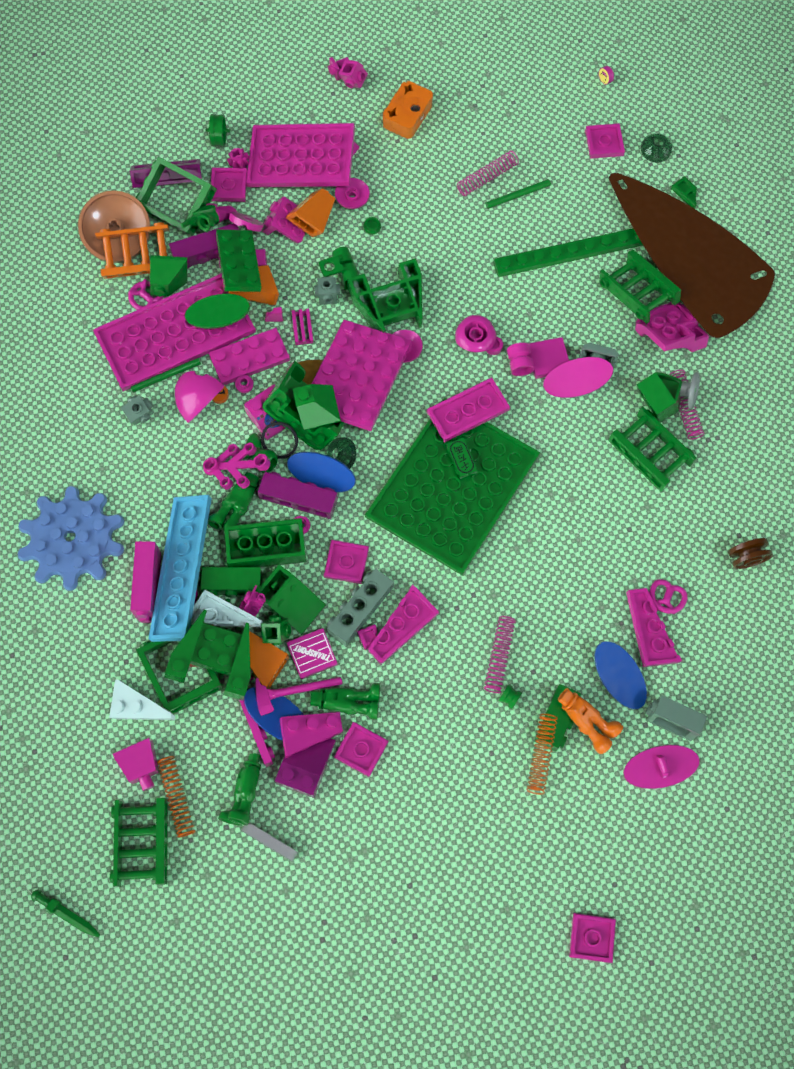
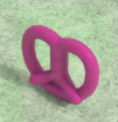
[128,279,164,310]
[649,579,688,615]

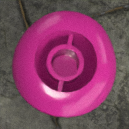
[455,315,496,352]

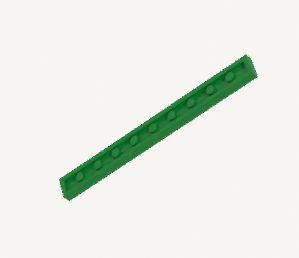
[493,228,643,277]

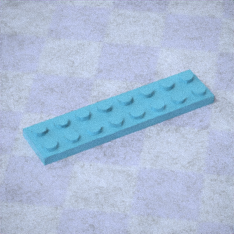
[148,495,212,642]

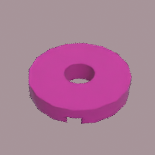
[229,211,264,232]

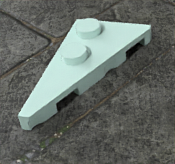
[191,590,263,627]
[109,680,175,720]

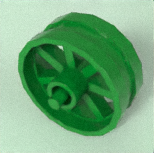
[206,114,230,147]

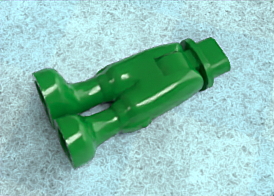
[208,472,259,532]
[310,683,380,720]
[218,753,261,826]

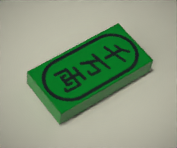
[446,438,478,479]

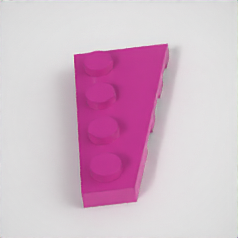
[368,584,439,665]
[626,588,682,667]

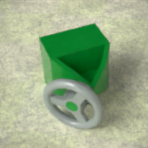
[637,372,700,423]

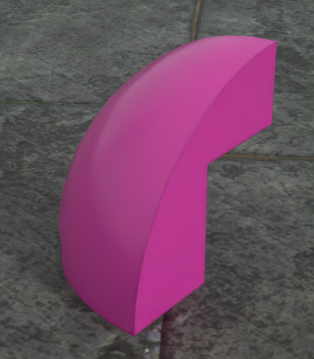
[175,371,224,423]

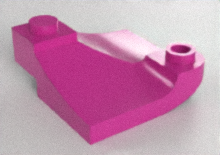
[635,302,709,352]

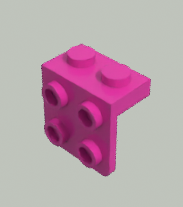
[262,196,305,243]

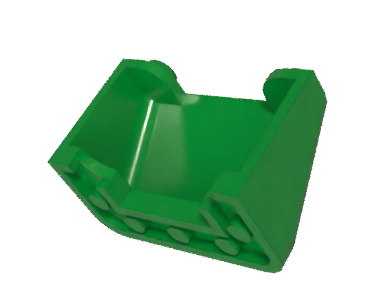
[263,361,344,450]

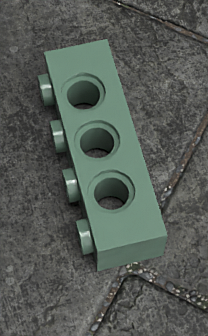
[327,568,394,647]

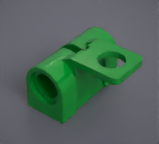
[319,246,359,290]

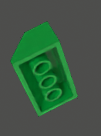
[224,518,307,567]

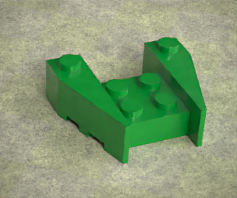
[347,258,423,333]
[164,610,251,701]

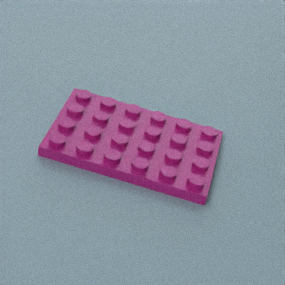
[246,123,355,187]
[312,320,412,431]

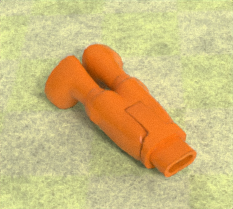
[558,688,623,754]

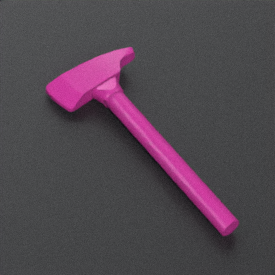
[255,677,342,715]

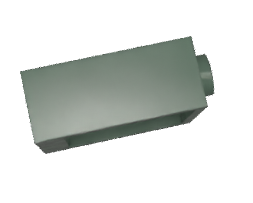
[645,695,708,741]

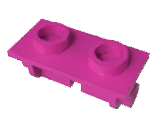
[238,585,266,617]

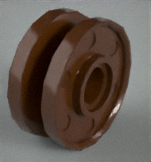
[728,538,773,569]

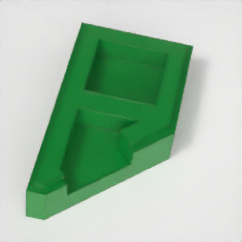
[671,176,697,209]

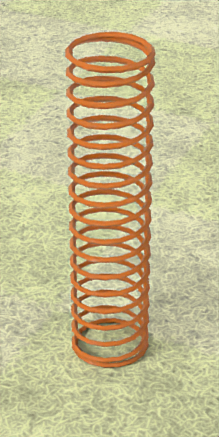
[526,714,558,795]
[157,756,195,838]

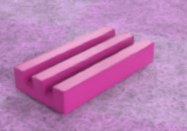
[291,308,314,345]

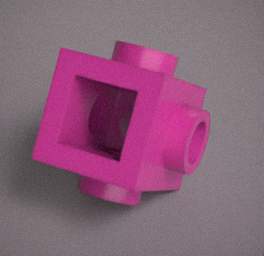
[338,59,368,88]

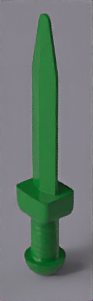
[31,890,100,937]

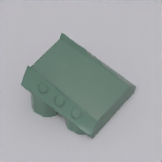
[579,343,619,370]

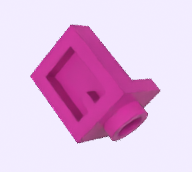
[328,57,349,81]

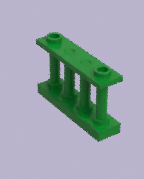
[599,249,681,324]
[608,406,697,492]
[110,798,168,887]

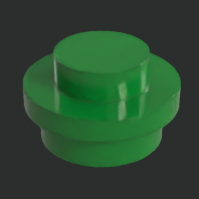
[363,217,381,235]

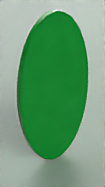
[185,294,250,329]

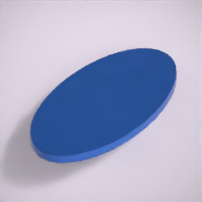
[287,452,356,492]
[594,641,647,709]
[244,687,304,741]

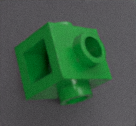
[261,615,291,645]

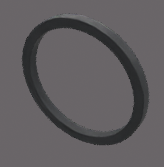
[261,422,298,459]

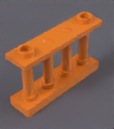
[95,222,170,279]

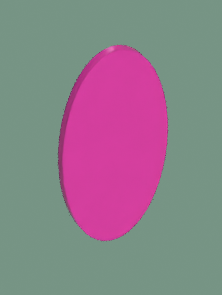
[543,357,613,398]
[623,745,699,789]

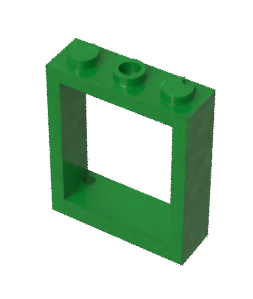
[136,156,217,236]
[136,625,223,714]

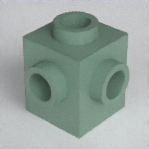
[314,276,340,305]
[121,395,154,425]

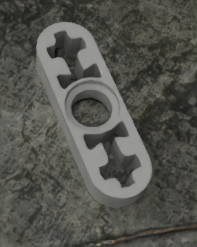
[241,823,298,861]

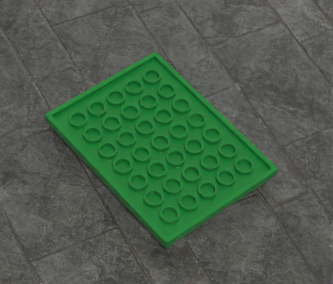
[365,397,540,575]

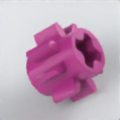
[227,148,249,168]

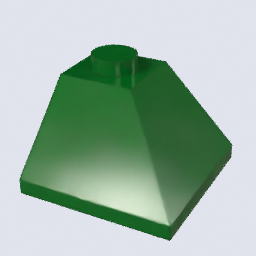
[150,255,188,296]
[293,384,341,431]

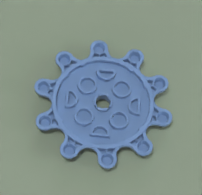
[17,486,124,591]

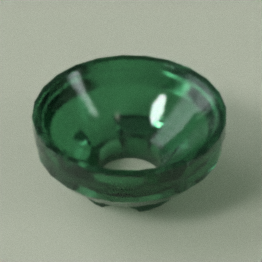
[641,133,672,163]
[327,437,356,469]

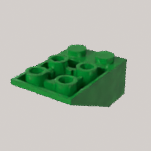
[256,564,326,635]

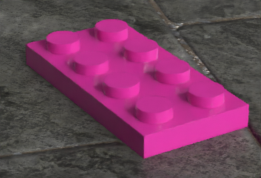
[209,328,290,385]
[427,377,510,442]

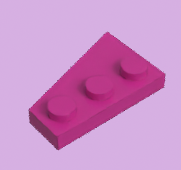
[280,712,343,759]

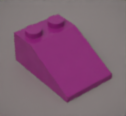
[275,738,336,798]

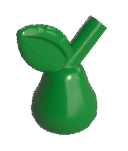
[243,433,278,473]

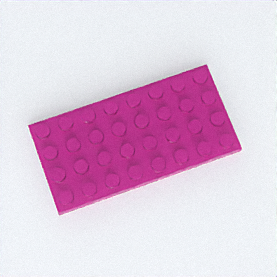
[93,273,256,392]

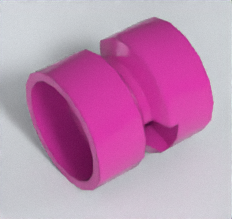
[507,342,535,376]

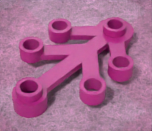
[203,443,270,490]

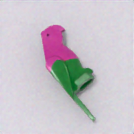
[181,203,237,232]

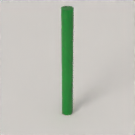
[485,179,551,209]
[131,358,201,393]

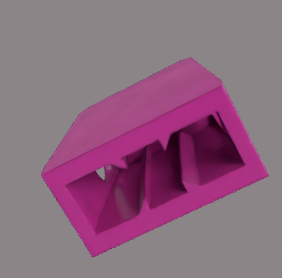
[113,738,159,791]

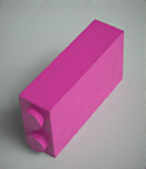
[130,541,162,623]

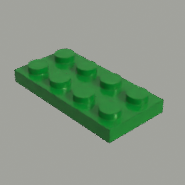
[216,229,262,292]

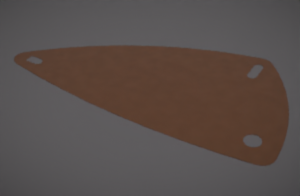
[609,173,775,338]

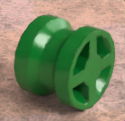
[498,684,523,709]

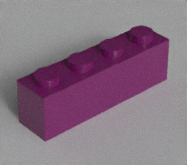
[169,223,239,269]
[258,472,338,519]

